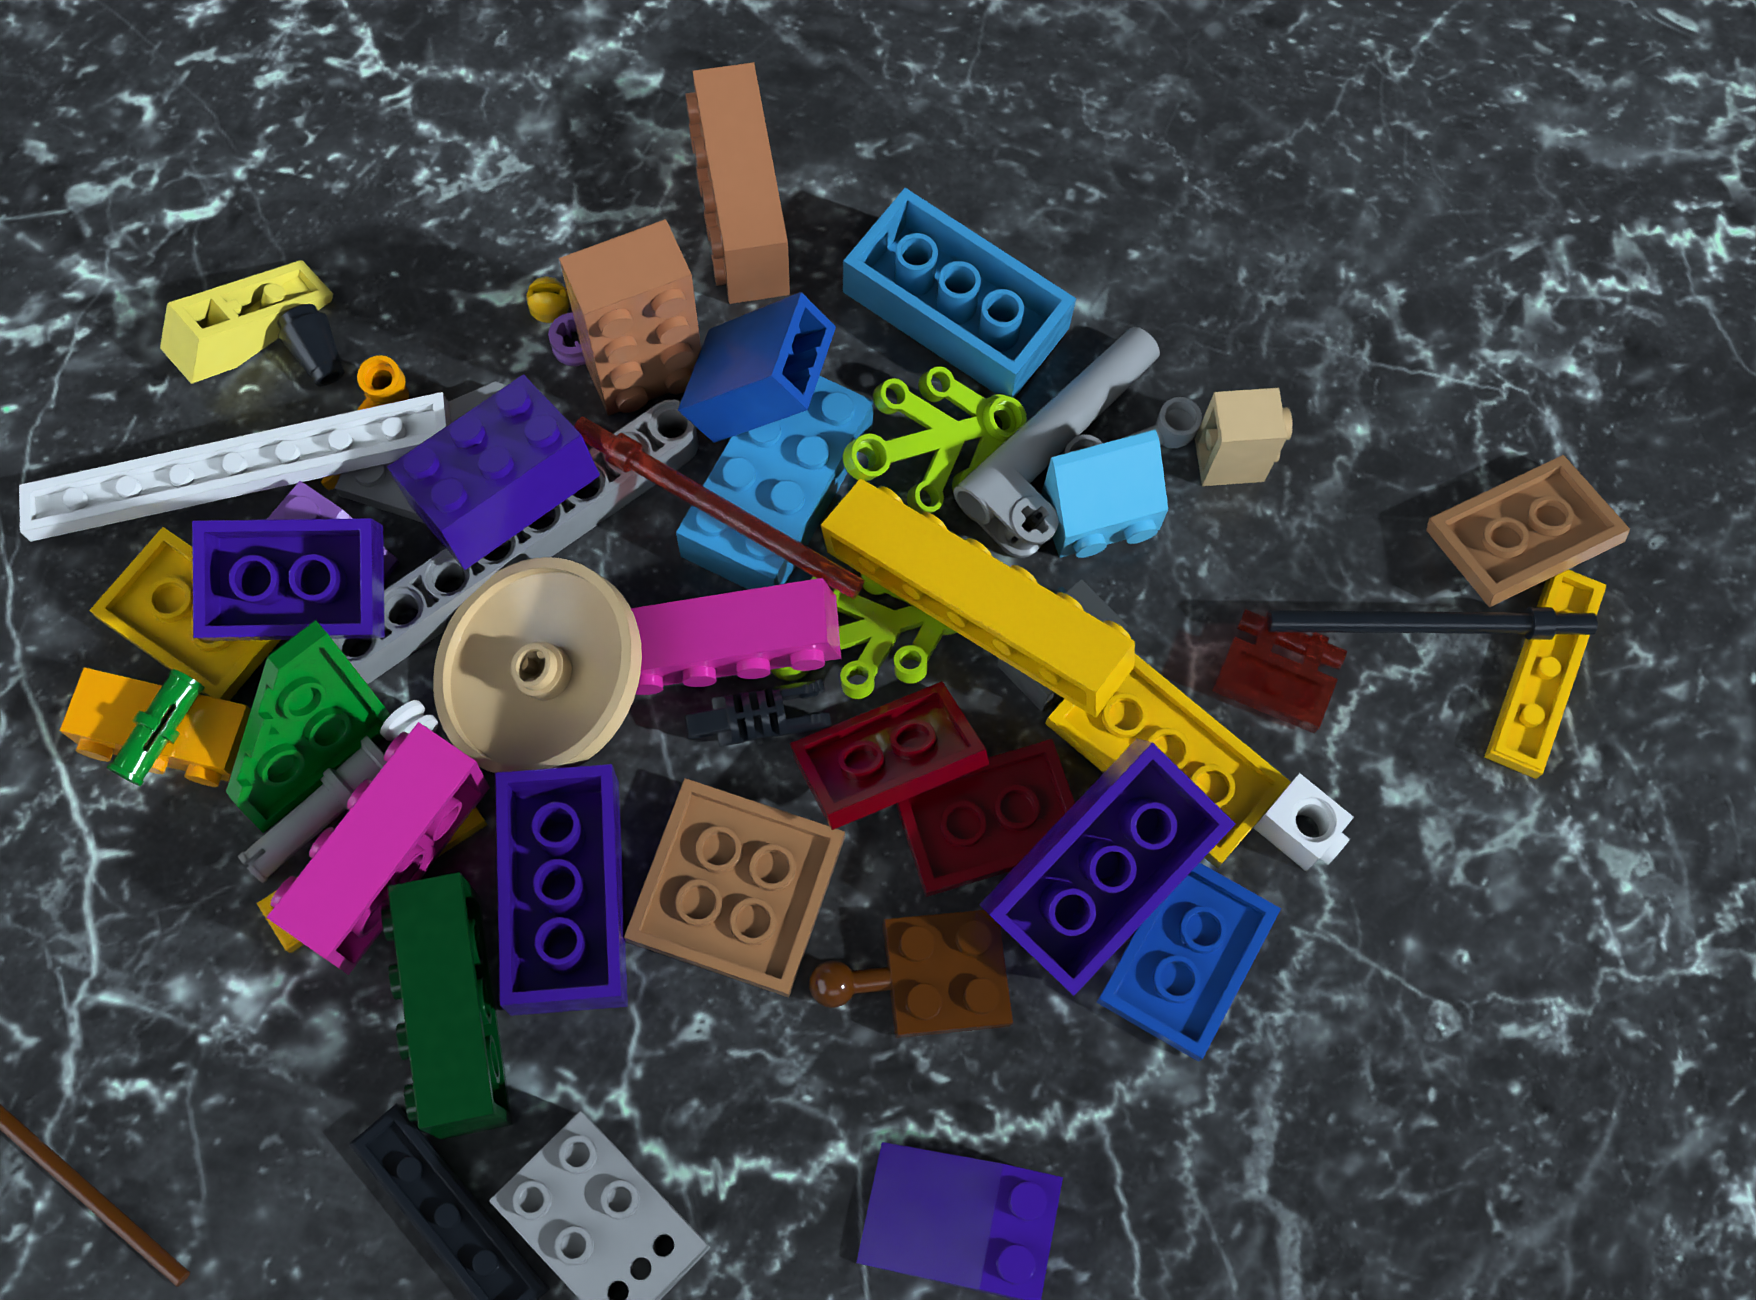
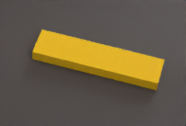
[1484,569,1607,779]

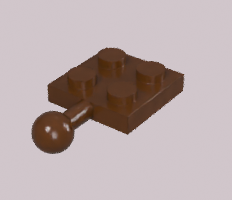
[809,910,1013,1038]

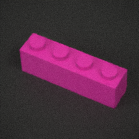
[631,578,841,695]

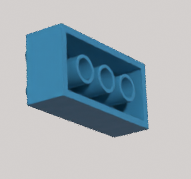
[843,188,1076,398]
[676,376,874,590]

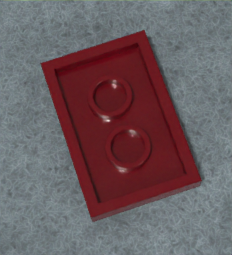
[790,681,989,830]
[896,739,1075,897]

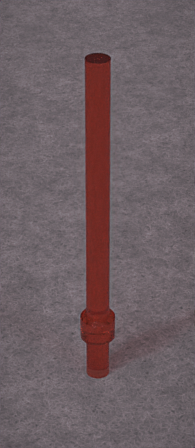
[574,416,865,599]

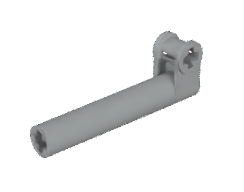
[953,327,1160,558]

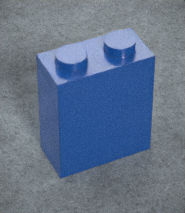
[678,292,836,443]

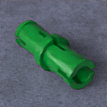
[107,669,205,787]

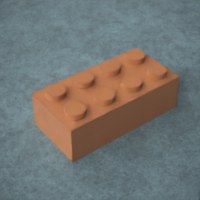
[685,62,790,304]
[559,219,701,416]

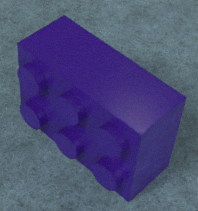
[387,374,600,570]
[192,518,385,641]

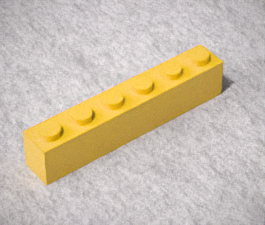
[821,479,1135,718]

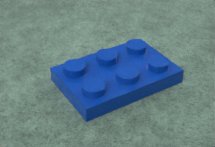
[1096,863,1281,1062]

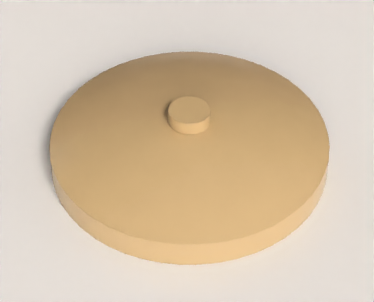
[433,557,642,773]

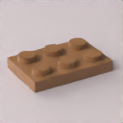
[1426,455,1630,608]

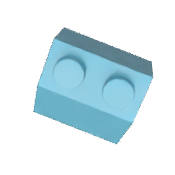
[1041,429,1168,558]

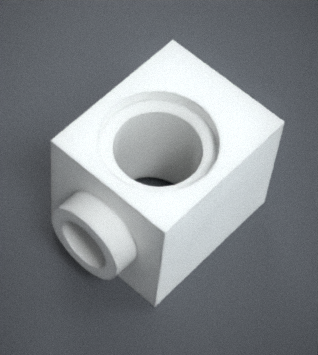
[1253,773,1354,871]

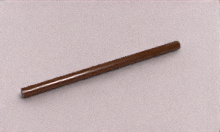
[0,1104,190,1287]

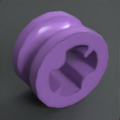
[548,312,585,366]

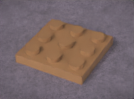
[624,778,845,998]

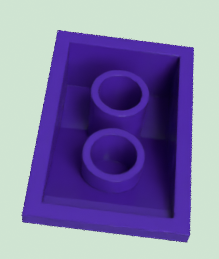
[856,1142,1063,1300]

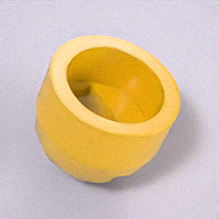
[526,276,570,323]

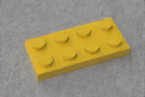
[1045,654,1291,869]

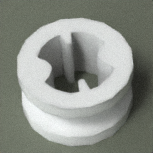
[380,700,439,741]

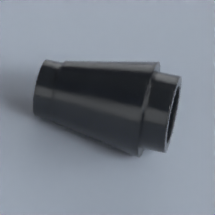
[277,304,345,387]

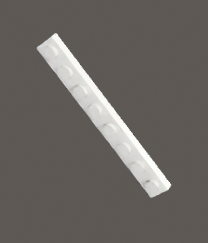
[19,392,451,542]

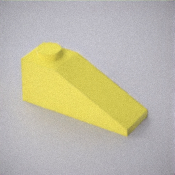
[160,260,333,384]

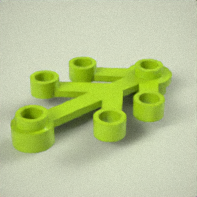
[843,366,1027,514]
[771,572,957,699]

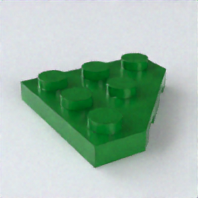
[226,620,391,833]

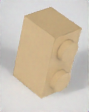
[1195,388,1292,486]

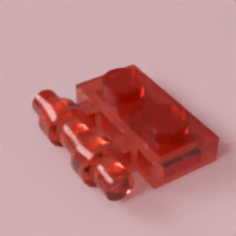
[1212,609,1347,734]

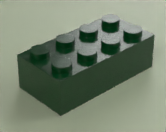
[381,872,513,1140]

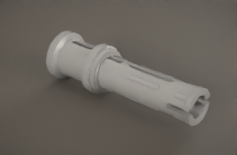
[238,735,387,883]

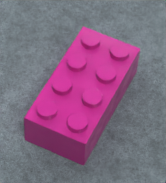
[266,722,490,975]

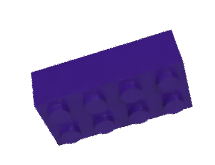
[979,738,1236,996]
[495,764,628,1016]

